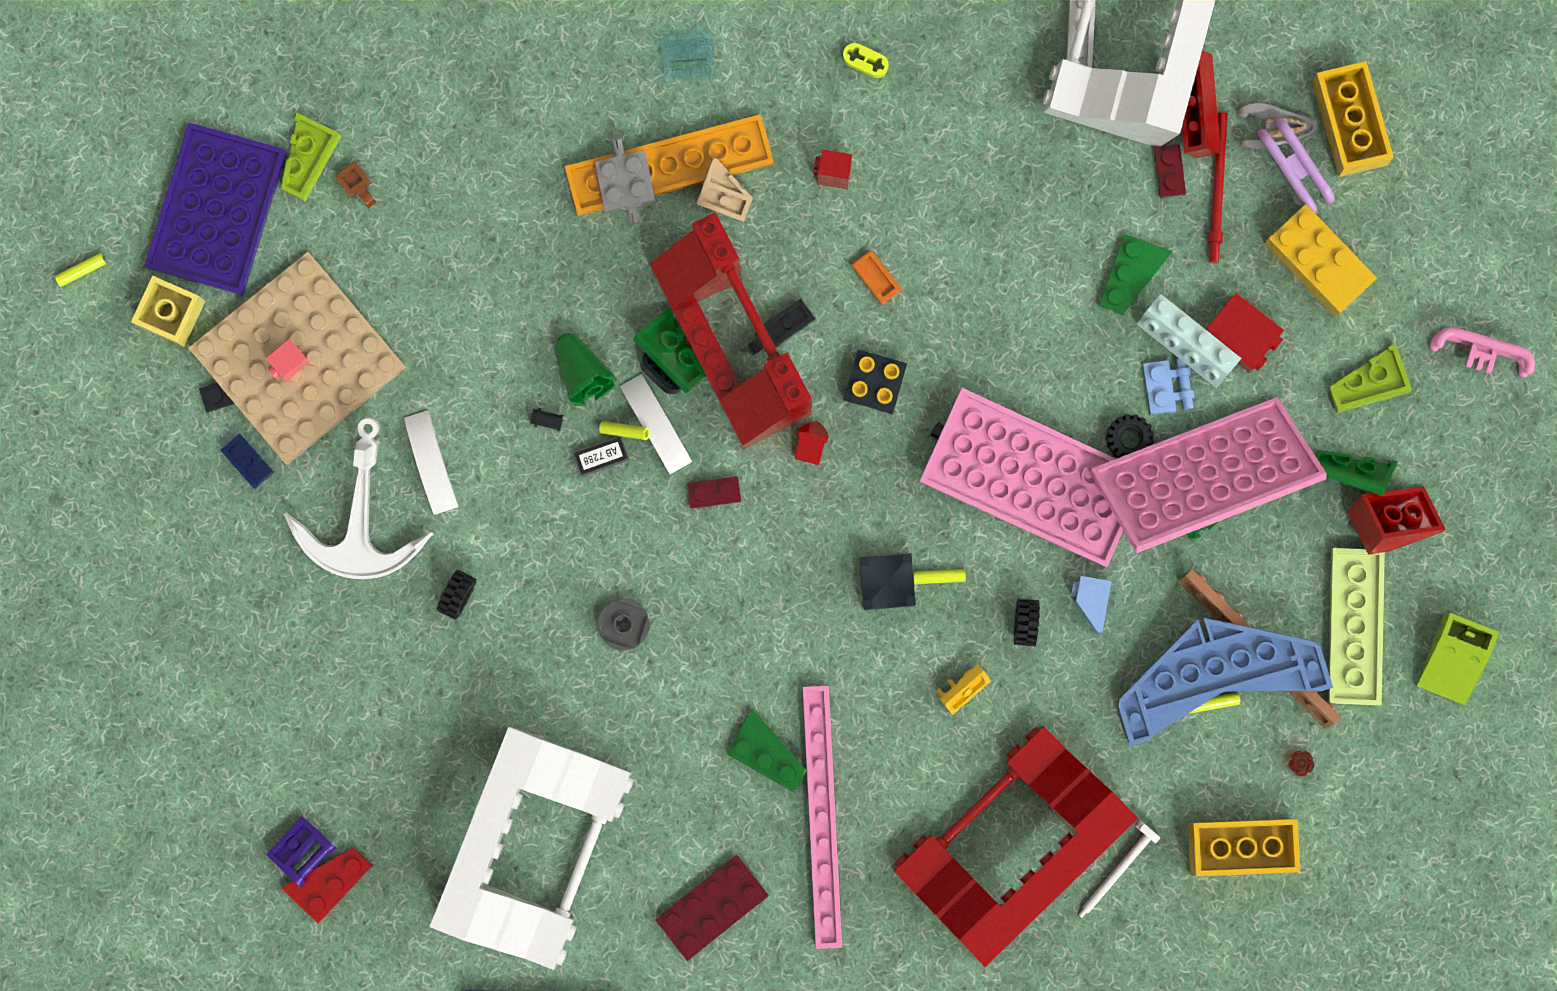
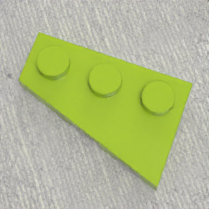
[281,112,341,202]
[1329,343,1412,413]

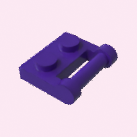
[266,816,336,887]

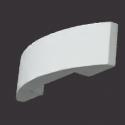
[619,374,692,474]
[404,410,458,515]

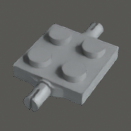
[595,139,656,225]

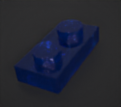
[220,433,275,489]

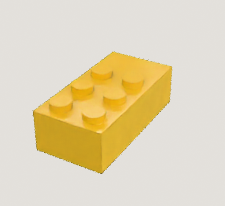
[1312,61,1394,177]
[1264,204,1377,317]
[1187,819,1300,876]

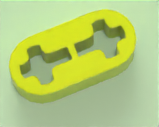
[843,43,889,78]

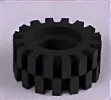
[1106,414,1154,458]
[436,570,477,620]
[1013,598,1040,647]

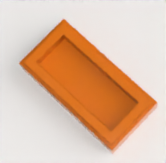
[851,250,902,305]

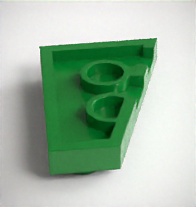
[633,308,706,394]

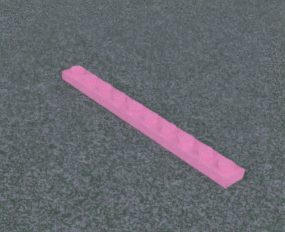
[803,686,842,949]

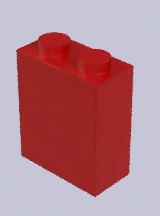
[1205,292,1284,373]

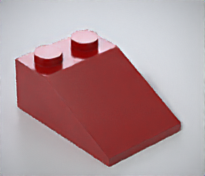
[1347,486,1446,555]

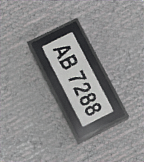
[572,436,630,477]

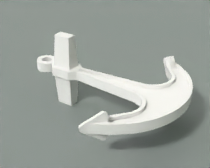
[283,417,434,579]

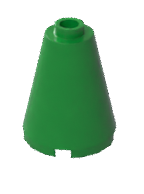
[555,333,617,406]

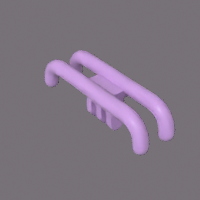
[1257,117,1335,214]

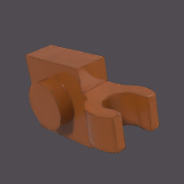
[335,162,377,209]

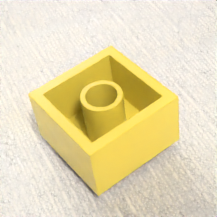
[131,276,206,347]

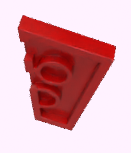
[281,848,373,924]

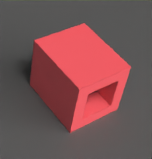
[266,339,310,382]

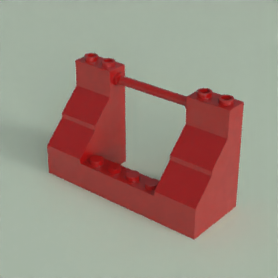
[650,212,812,450]
[894,726,1138,967]

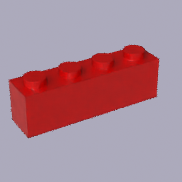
[1182,50,1221,158]

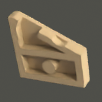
[696,157,753,222]

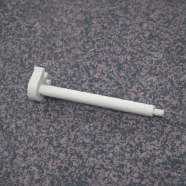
[1078,820,1160,918]

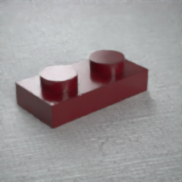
[1154,144,1186,198]
[687,477,741,509]

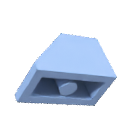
[1071,576,1112,633]

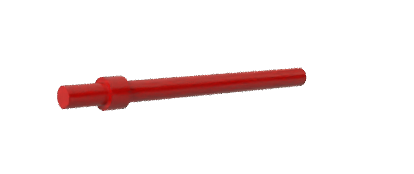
[1207,112,1228,264]

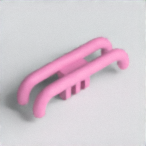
[1429,327,1535,378]

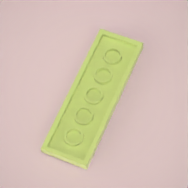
[1328,548,1385,706]

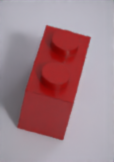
[813,149,853,190]

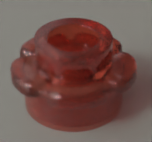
[1288,751,1314,776]

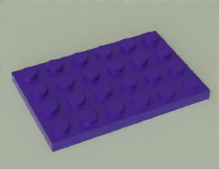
[144,123,287,296]

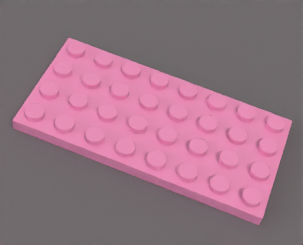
[919,388,1123,568]
[1091,397,1327,553]

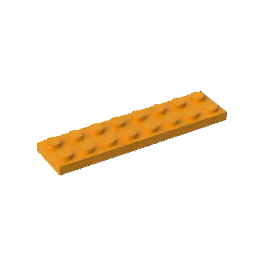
[565,114,774,217]

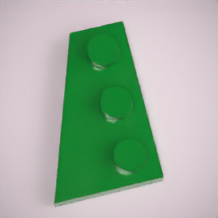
[1099,234,1173,315]
[1315,450,1398,496]
[727,709,807,793]

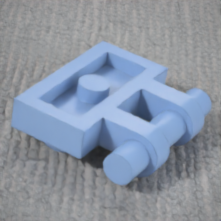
[1143,358,1195,415]

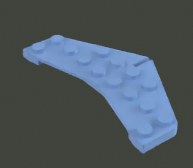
[1119,617,1333,746]

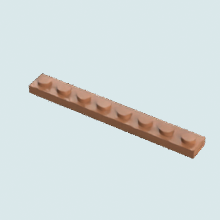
[1178,569,1341,729]

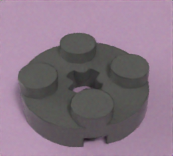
[598,599,650,651]

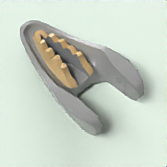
[1237,103,1316,150]

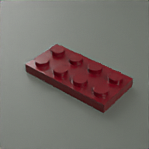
[655,855,769,961]

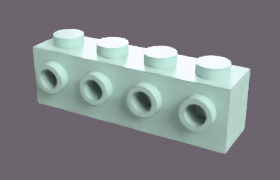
[1137,294,1241,388]

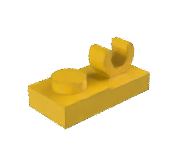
[937,664,991,715]

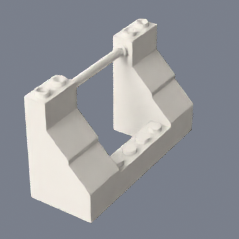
[1043,0,1215,147]
[430,727,634,970]

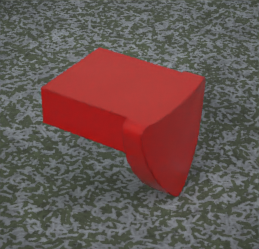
[794,421,829,465]

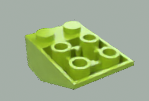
[1416,613,1499,706]

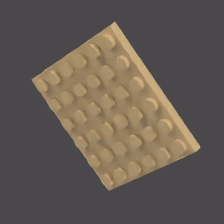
[189,252,406,465]

